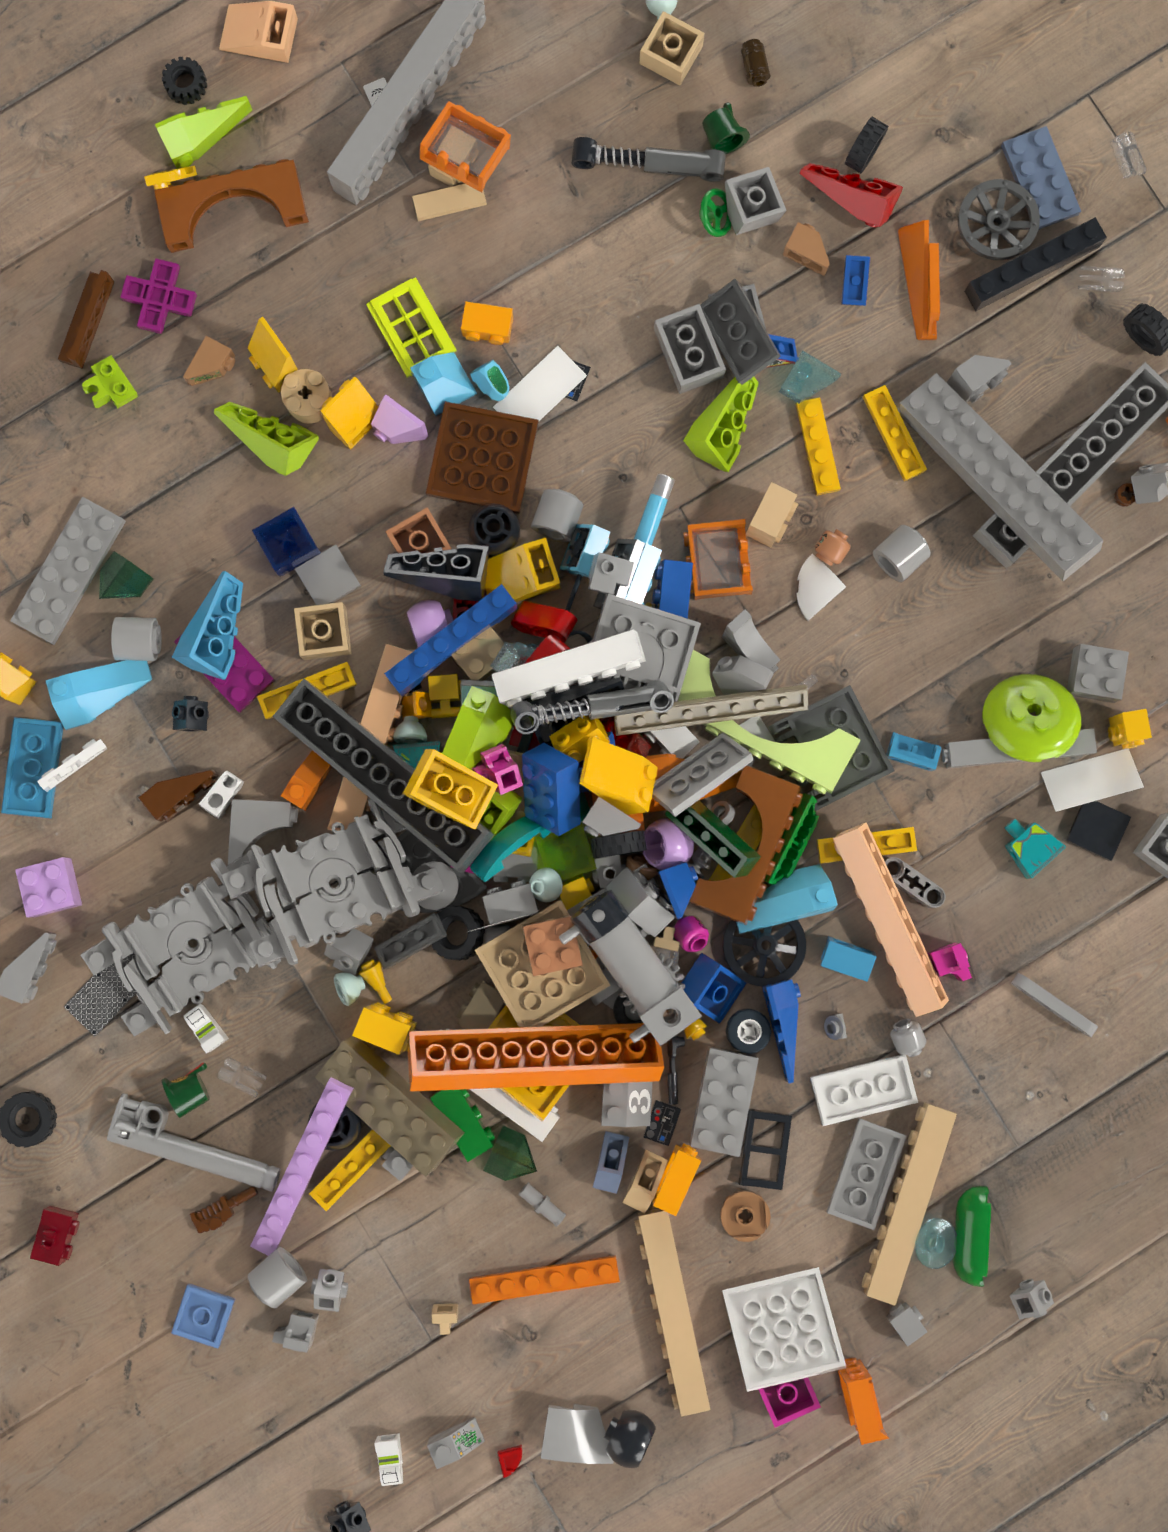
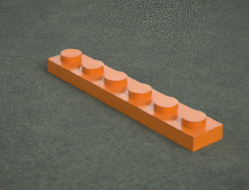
[469,1255,620,1305]

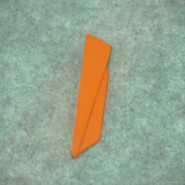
[898,220,940,340]

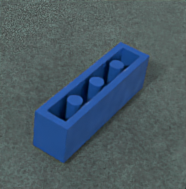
[652,559,693,619]

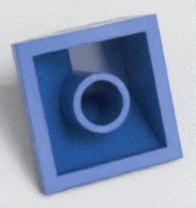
[659,862,698,920]

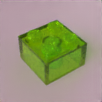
[535,822,597,881]

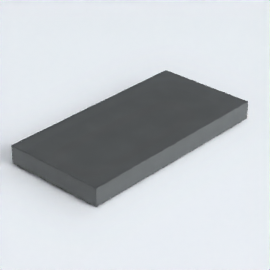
[700,279,781,385]

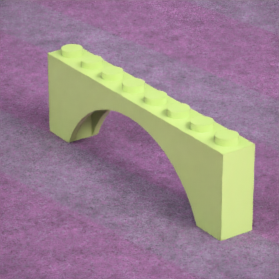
[678,650,860,795]

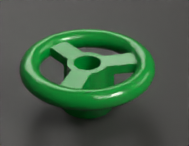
[699,188,732,237]

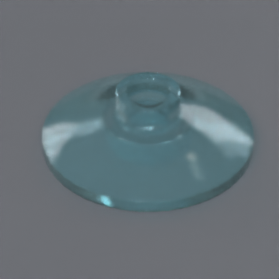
[915,1218,957,1269]

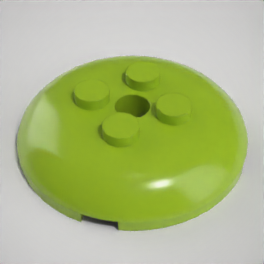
[982,674,1081,762]

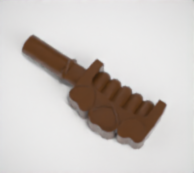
[190,1186,258,1233]

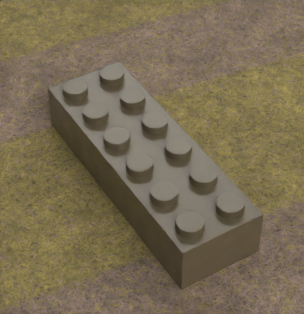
[315,1036,465,1177]

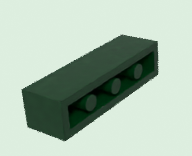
[665,800,761,878]

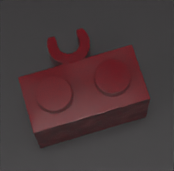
[30,1206,80,1266]

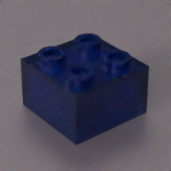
[252,507,321,577]

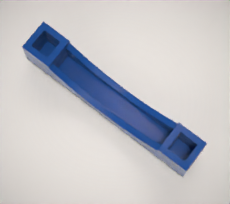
[384,584,517,697]

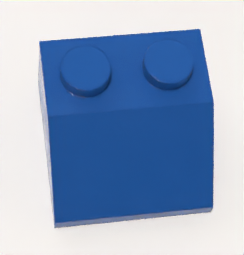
[681,953,747,1024]

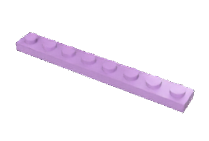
[250,1077,354,1256]

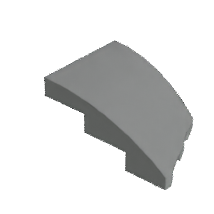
[541,1404,613,1464]

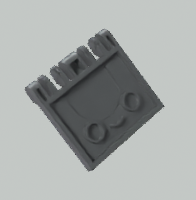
[768,685,895,812]

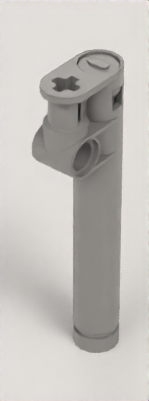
[107,1093,281,1192]

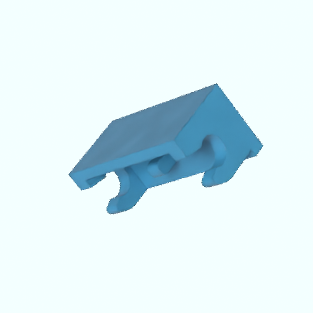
[886,732,941,772]
[820,936,877,982]

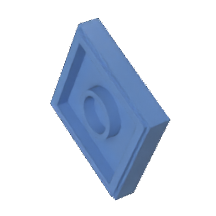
[171,1284,235,1349]

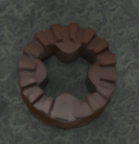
[1114,483,1136,507]

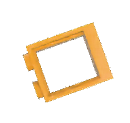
[652,1143,701,1216]

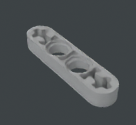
[1011,973,1098,1037]

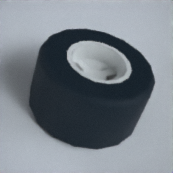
[726,1008,772,1054]

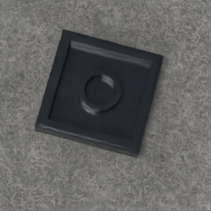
[1065,801,1131,861]

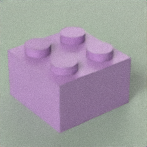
[15,857,82,918]

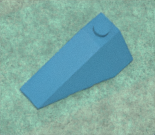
[172,571,243,680]

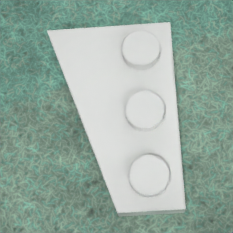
[37,739,107,792]

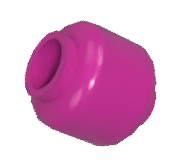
[674,916,709,952]

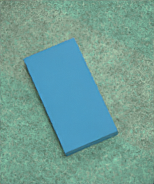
[1,717,64,819]

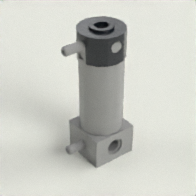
[559,890,702,1046]

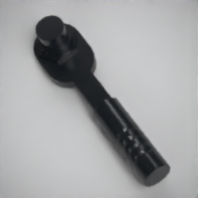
[667,1036,685,1105]

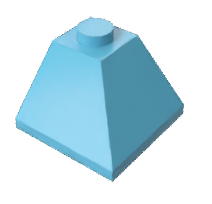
[410,352,477,416]

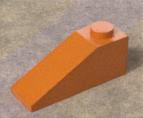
[281,750,332,810]

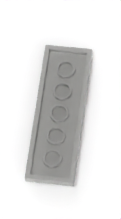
[10,497,126,645]

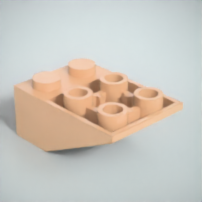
[219,1,298,63]

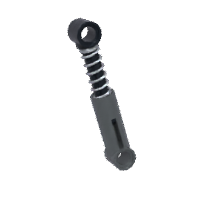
[571,137,726,182]
[510,680,674,734]

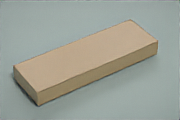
[412,184,487,221]

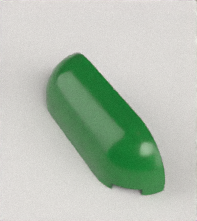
[764,793,819,884]
[953,1186,991,1287]

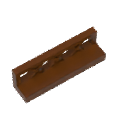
[58,270,114,369]

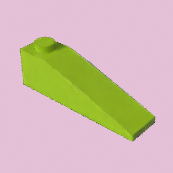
[155,96,252,169]
[683,377,759,472]
[214,402,319,476]
[442,686,513,771]

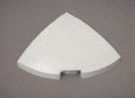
[796,554,846,621]

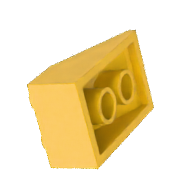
[248,317,298,393]
[579,737,658,815]
[403,749,498,830]

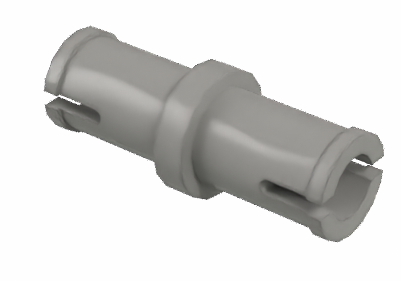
[518,1182,566,1227]

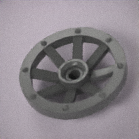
[958,179,1040,260]

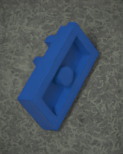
[841,255,870,306]

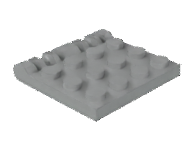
[592,594,701,702]

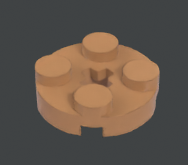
[720,1190,771,1242]

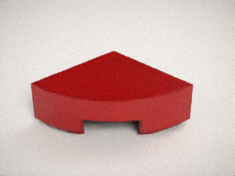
[497,1445,523,1478]

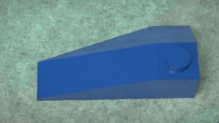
[762,979,801,1083]

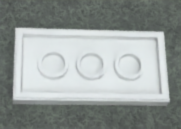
[810,1055,918,1126]

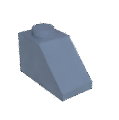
[593,1131,629,1194]

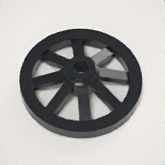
[723,920,806,987]

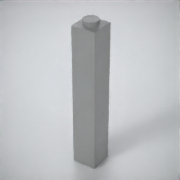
[941,729,1097,769]

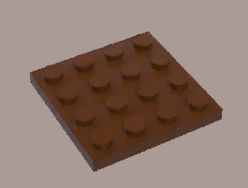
[426,401,539,514]

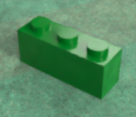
[430,1089,496,1162]

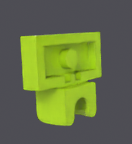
[82,355,138,409]

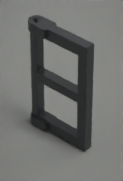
[738,1109,792,1190]

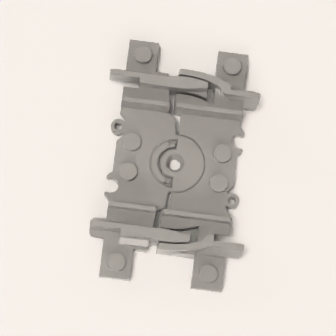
[221,798,445,968]
[81,853,296,1037]

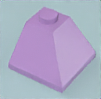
[371,395,428,444]

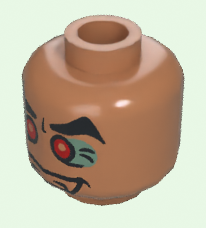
[815,529,851,566]

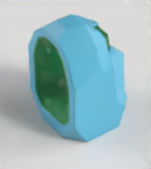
[470,360,509,402]

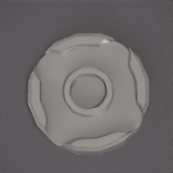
[412,861,459,910]

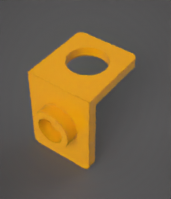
[402,691,432,720]

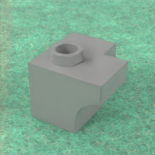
[1131,463,1168,504]
[588,552,634,595]
[324,928,374,976]
[272,1310,319,1353]

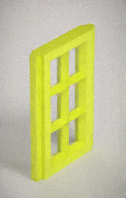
[366,277,457,378]

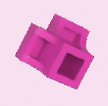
[472,744,523,795]
[927,943,972,981]

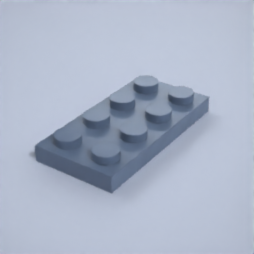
[1001,126,1081,230]

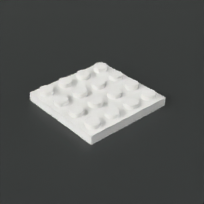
[722,1267,846,1392]

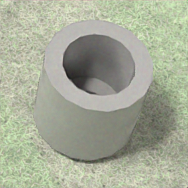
[531,489,584,542]
[873,524,931,582]
[111,617,162,661]
[248,1247,308,1309]

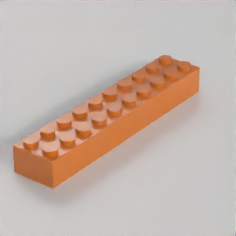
[407,1023,664,1091]

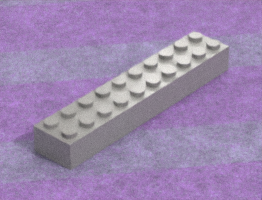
[327,0,486,206]
[973,362,1168,569]
[900,373,1103,581]

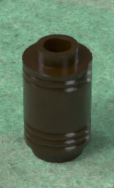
[741,39,771,87]

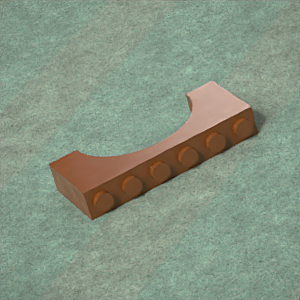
[154,159,309,253]
[690,766,803,925]

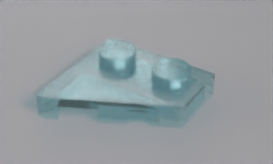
[779,350,841,404]

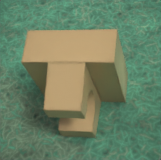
[653,926,680,952]
[432,1304,459,1335]

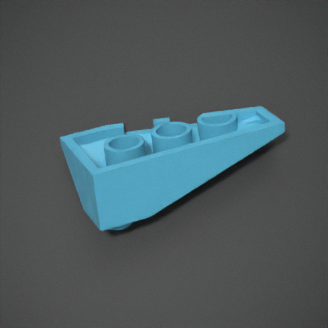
[46,660,152,730]
[736,864,838,934]

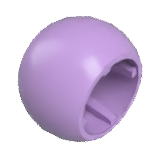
[407,600,453,647]
[643,818,694,870]

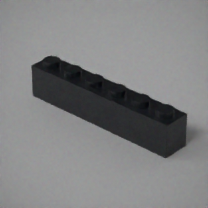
[964,217,1107,312]

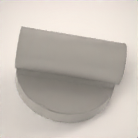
[824,1013,847,1040]

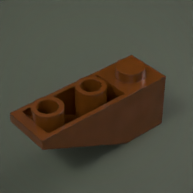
[138,770,218,822]

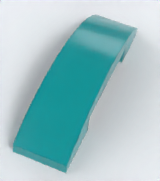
[470,817,551,882]

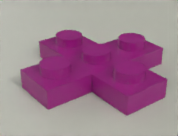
[120,258,197,334]

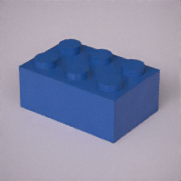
[522,743,580,836]

